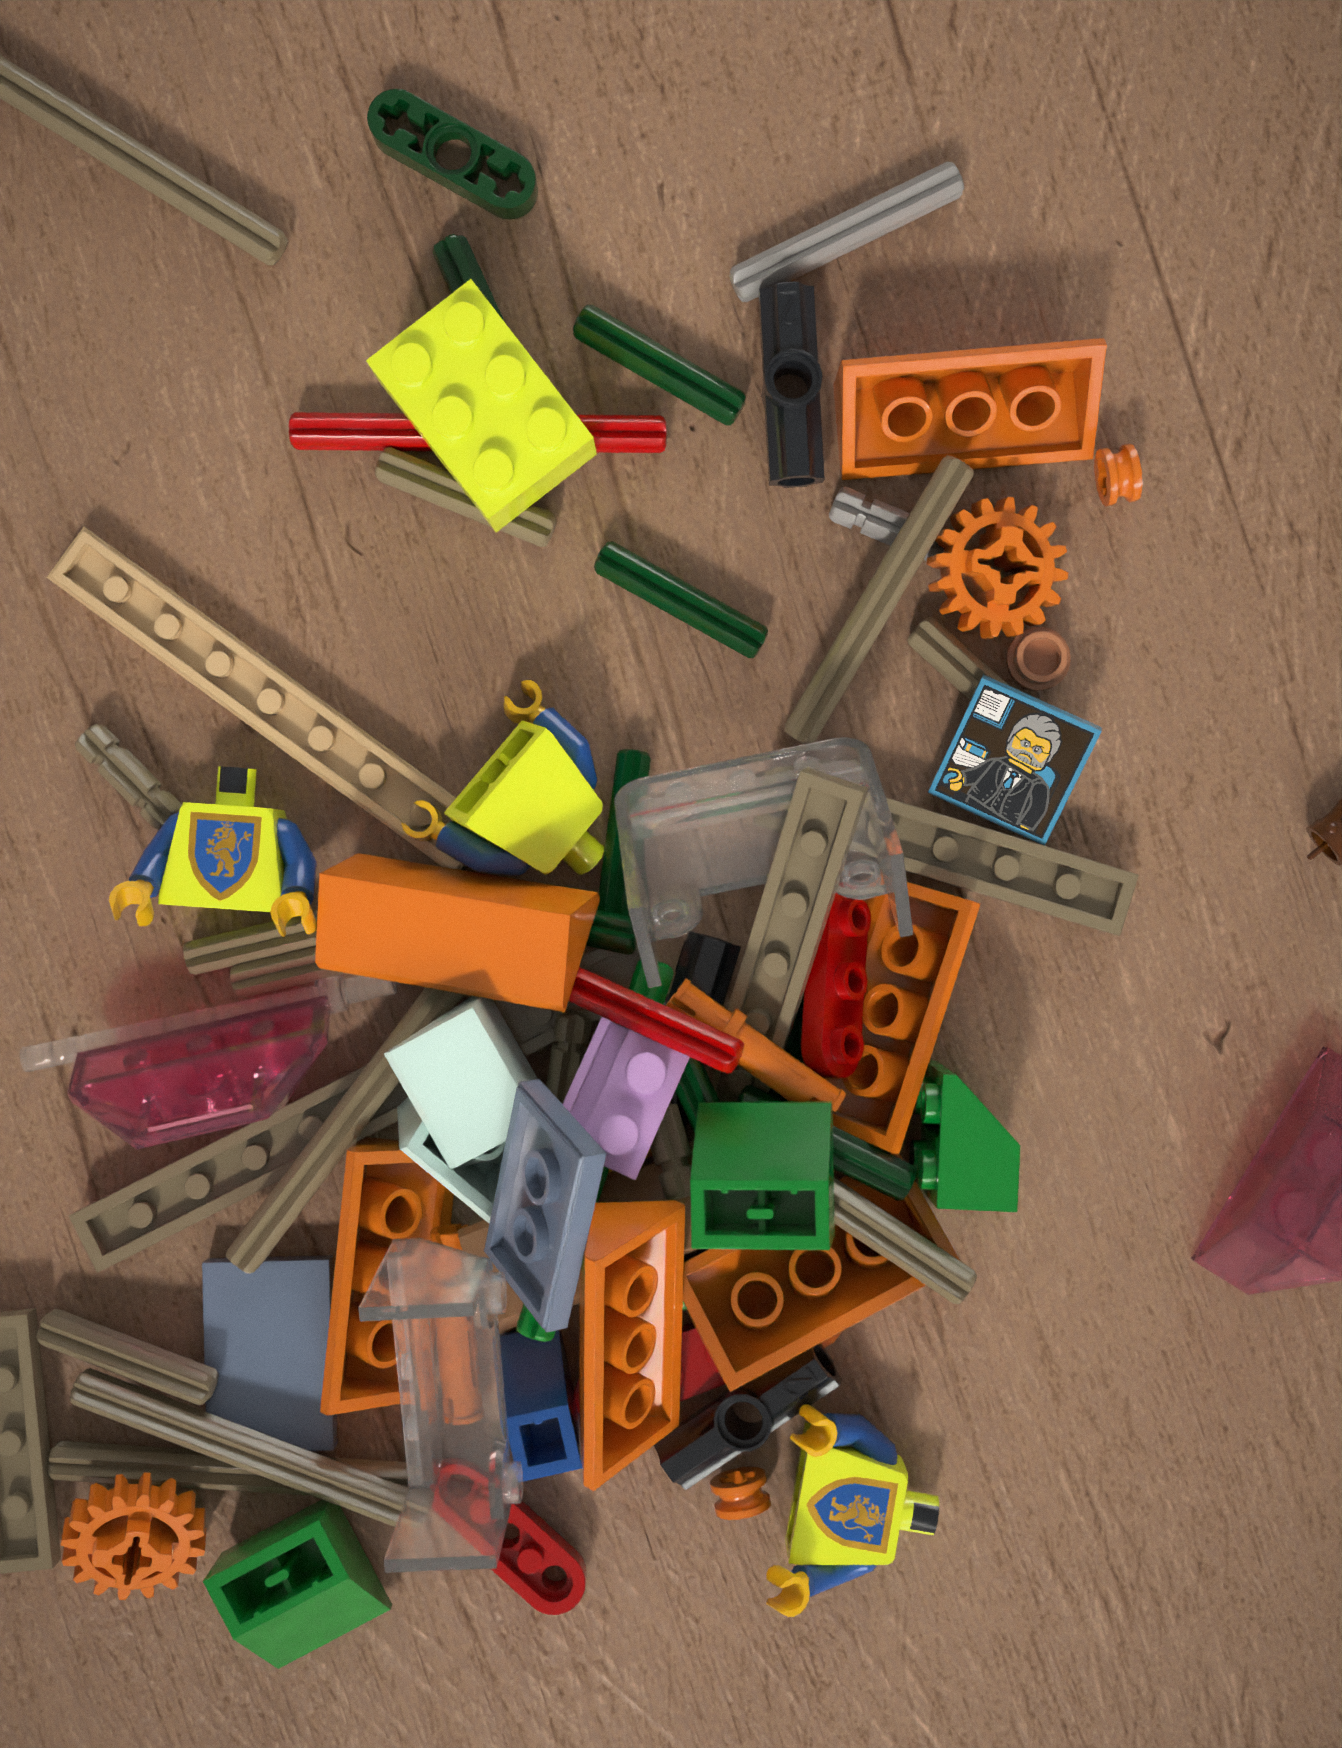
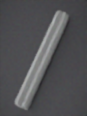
[729,162,965,302]

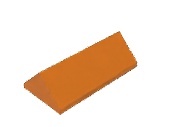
[833,338,1107,480]
[315,853,600,1012]
[825,872,980,1154]
[320,1137,454,1416]
[683,1153,960,1392]
[579,1200,685,1491]

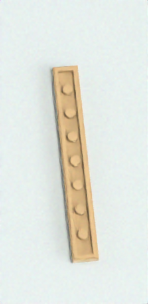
[46,527,466,870]

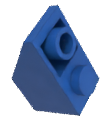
[496,1329,582,1483]

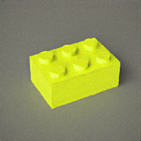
[366,279,597,533]

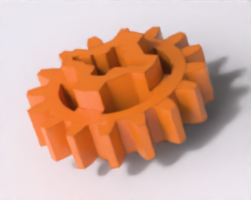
[926,497,1069,639]
[61,1472,207,1600]

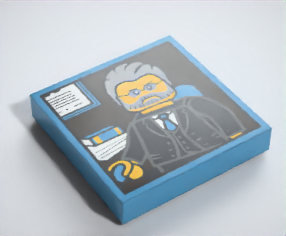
[928,674,1102,846]

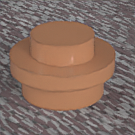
[1006,627,1071,691]

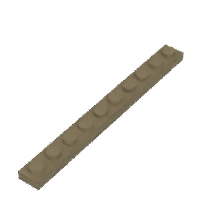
[69,931,656,1273]

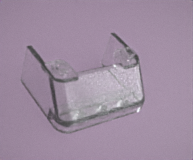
[614,737,913,988]
[358,1238,523,1573]

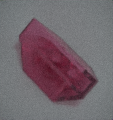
[67,995,330,1150]
[1191,1046,1342,1295]

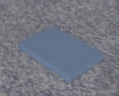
[484,1079,607,1332]
[202,1255,338,1451]

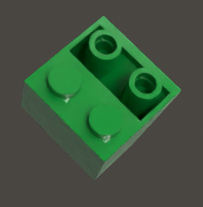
[909,1061,1021,1212]
[690,1101,835,1250]
[203,1499,392,1669]

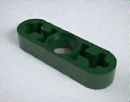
[367,89,538,220]

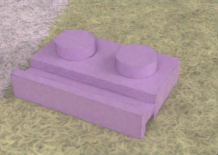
[563,1017,690,1180]

